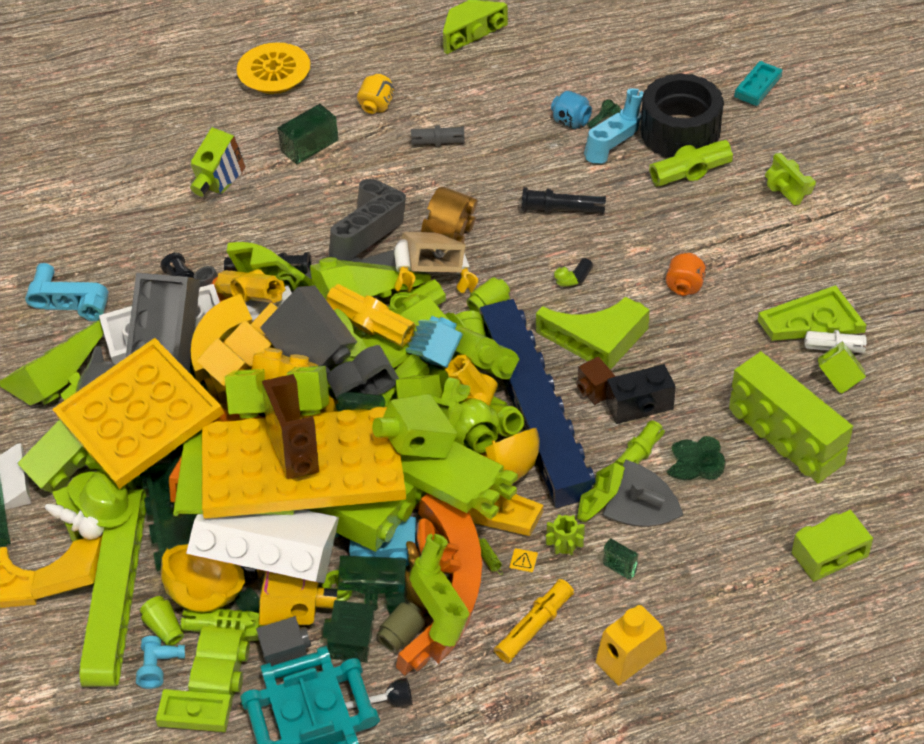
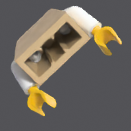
[394,232,478,293]

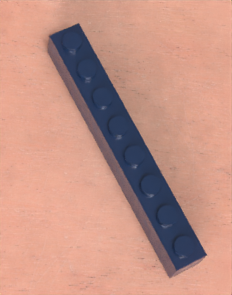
[480,299,595,508]

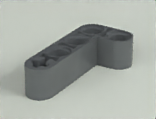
[329,179,406,261]

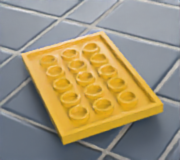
[202,407,406,519]

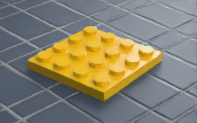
[52,338,224,489]

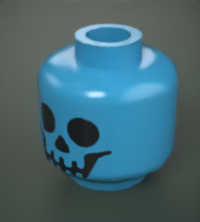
[551,91,592,129]

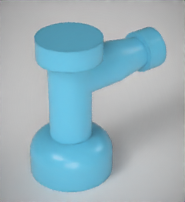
[136,636,185,689]

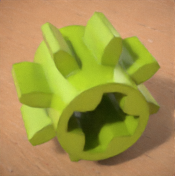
[546,514,585,555]

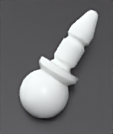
[45,504,104,540]

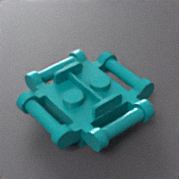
[240,646,380,744]

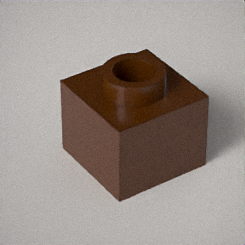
[576,356,616,405]

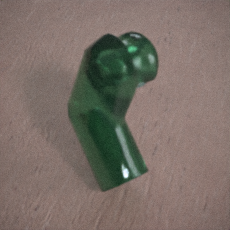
[336,392,385,412]

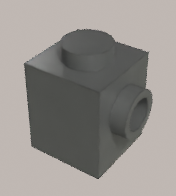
[256,616,311,666]

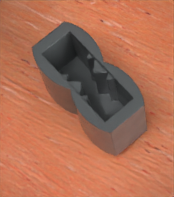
[327,345,399,410]

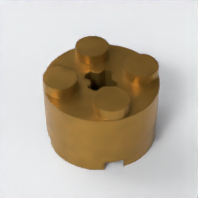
[421,187,478,243]

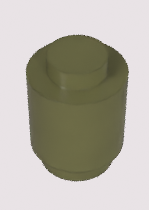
[376,603,426,653]

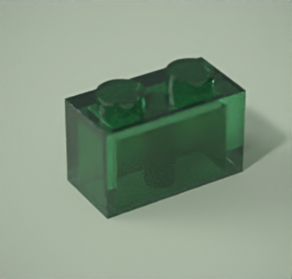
[277,103,339,165]

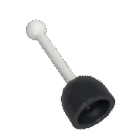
[345,678,413,709]

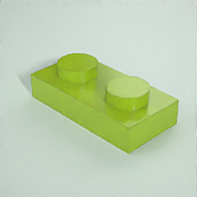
[156,689,233,732]

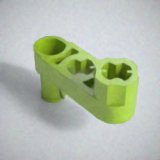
[409,534,469,647]

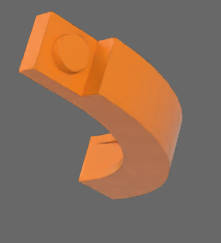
[396,493,482,676]

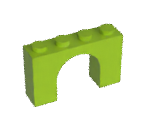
[310,481,427,552]

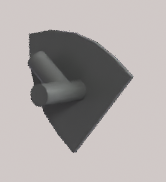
[603,459,684,527]

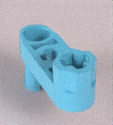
[584,88,643,163]
[25,263,109,321]

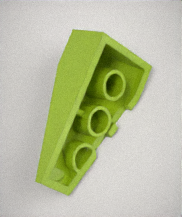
[310,257,431,300]
[0,320,104,406]

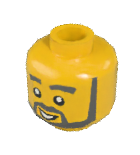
[357,74,395,114]

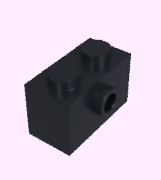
[606,364,676,425]

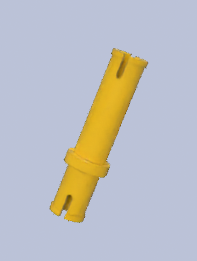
[494,579,574,664]

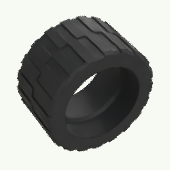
[640,73,724,158]

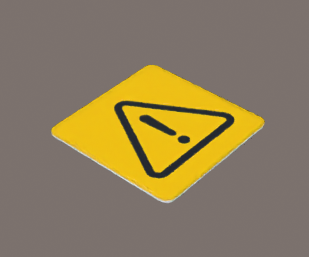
[509,548,538,572]

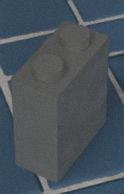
[260,285,357,375]

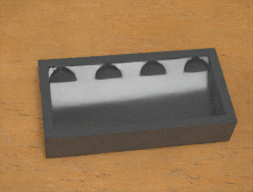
[126,273,201,372]

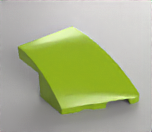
[226,242,312,291]

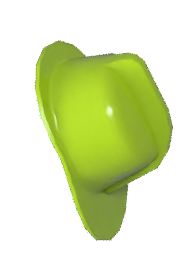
[68,472,133,528]

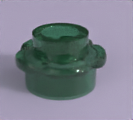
[235,587,260,613]

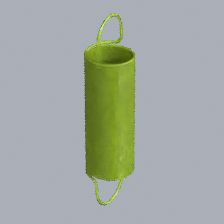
[478,537,503,575]

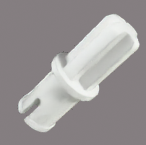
[804,330,866,354]

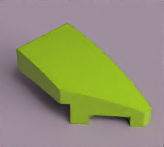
[577,462,625,522]

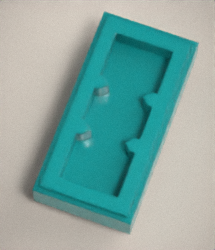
[734,61,783,106]

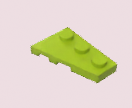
[758,285,867,341]

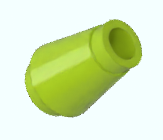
[140,596,184,646]

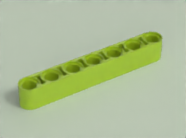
[79,489,147,687]

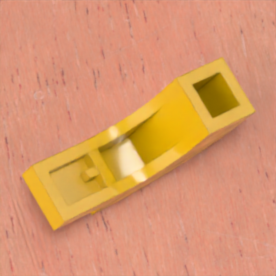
[191,294,253,404]

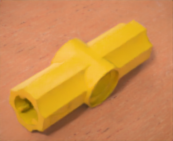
[214,269,286,303]
[326,284,416,348]

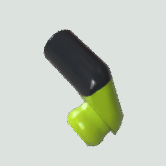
[554,258,593,287]

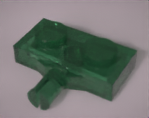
[338,555,406,612]

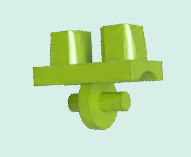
[765,153,816,205]

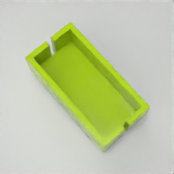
[729,351,853,484]

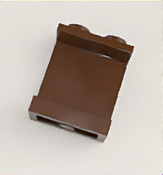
[262,374,319,479]

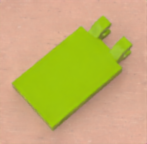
[400,441,518,519]

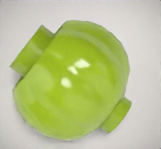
[454,398,499,454]

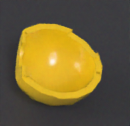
[481,428,540,482]
[160,544,245,613]

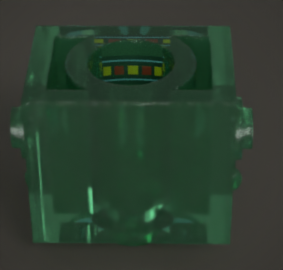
[323,600,375,663]

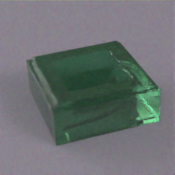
[603,538,638,580]

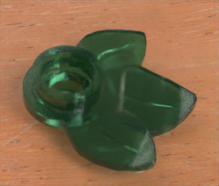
[667,435,726,480]

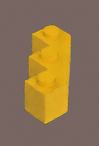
[197,302,278,387]

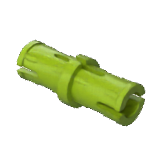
[615,420,665,466]

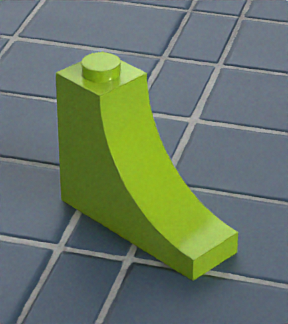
[536,297,650,370]

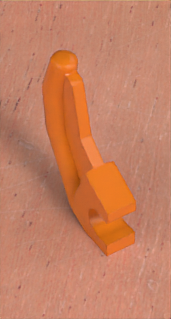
[417,518,461,574]

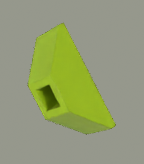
[443,0,508,54]

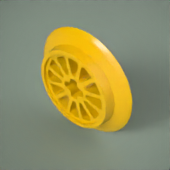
[236,42,311,94]

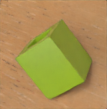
[818,341,866,393]

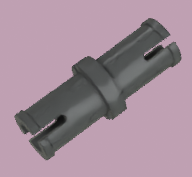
[411,125,465,147]

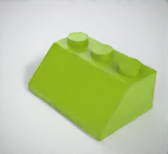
[353,293,449,368]

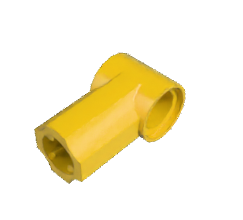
[445,355,498,406]

